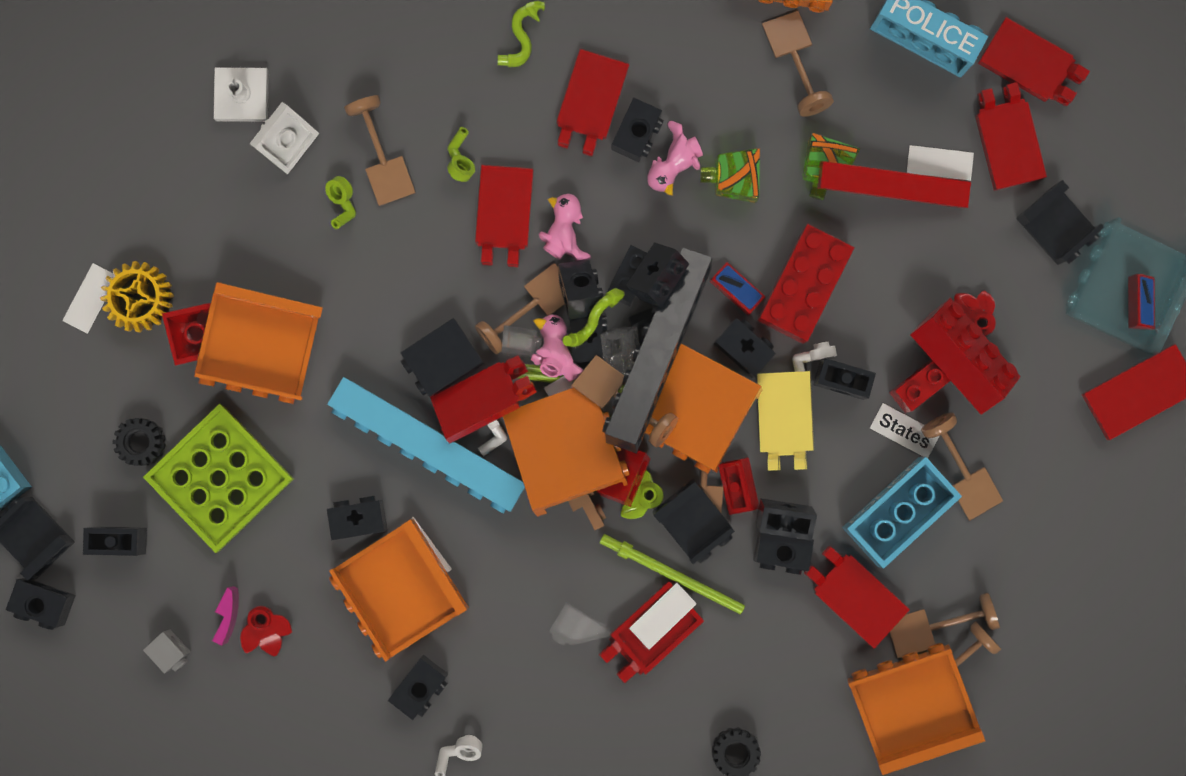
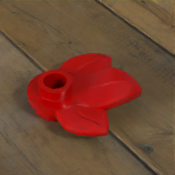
[954,290,996,336]
[240,606,292,657]

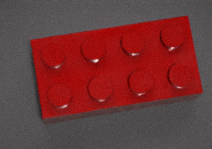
[757,224,855,344]
[910,297,1021,415]

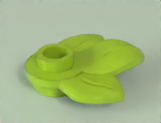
[620,470,664,519]

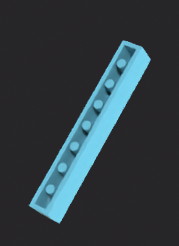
[327,377,525,514]

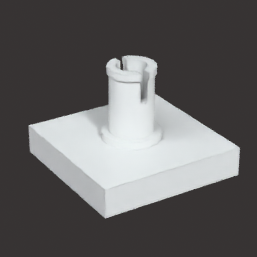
[214,68,269,122]
[250,102,319,174]

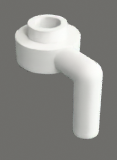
[792,341,837,372]
[478,419,507,457]
[435,735,483,776]

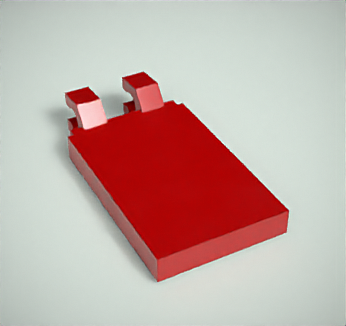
[978,17,1090,107]
[557,49,629,157]
[975,82,1047,191]
[475,165,534,268]
[430,355,537,443]
[804,546,910,649]
[599,581,704,683]

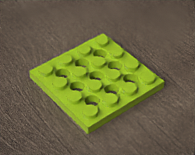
[143,404,294,553]

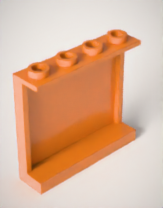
[194,282,323,404]
[645,343,763,474]
[503,388,630,517]
[329,518,469,662]
[848,643,985,775]

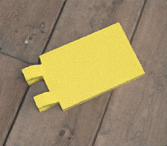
[757,371,814,471]

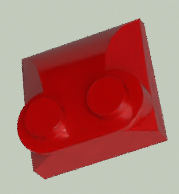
[162,303,211,366]

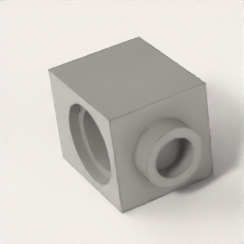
[143,629,191,674]

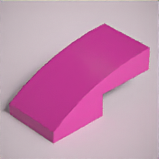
[212,586,239,646]

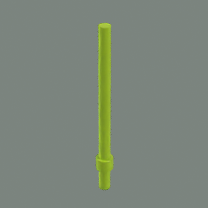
[599,534,745,615]

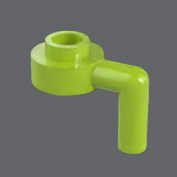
[447,127,475,182]
[325,176,356,229]

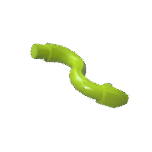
[497,1,545,67]
[563,288,625,347]

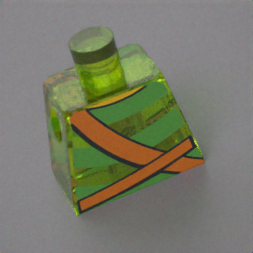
[802,133,860,200]
[700,149,760,203]

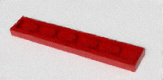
[817,161,971,208]

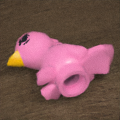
[647,121,703,196]
[538,194,591,261]
[531,314,583,382]

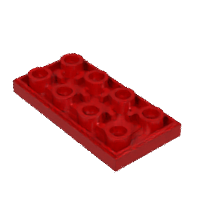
[1081,344,1186,440]

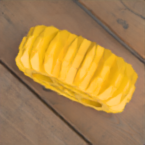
[100,261,174,333]

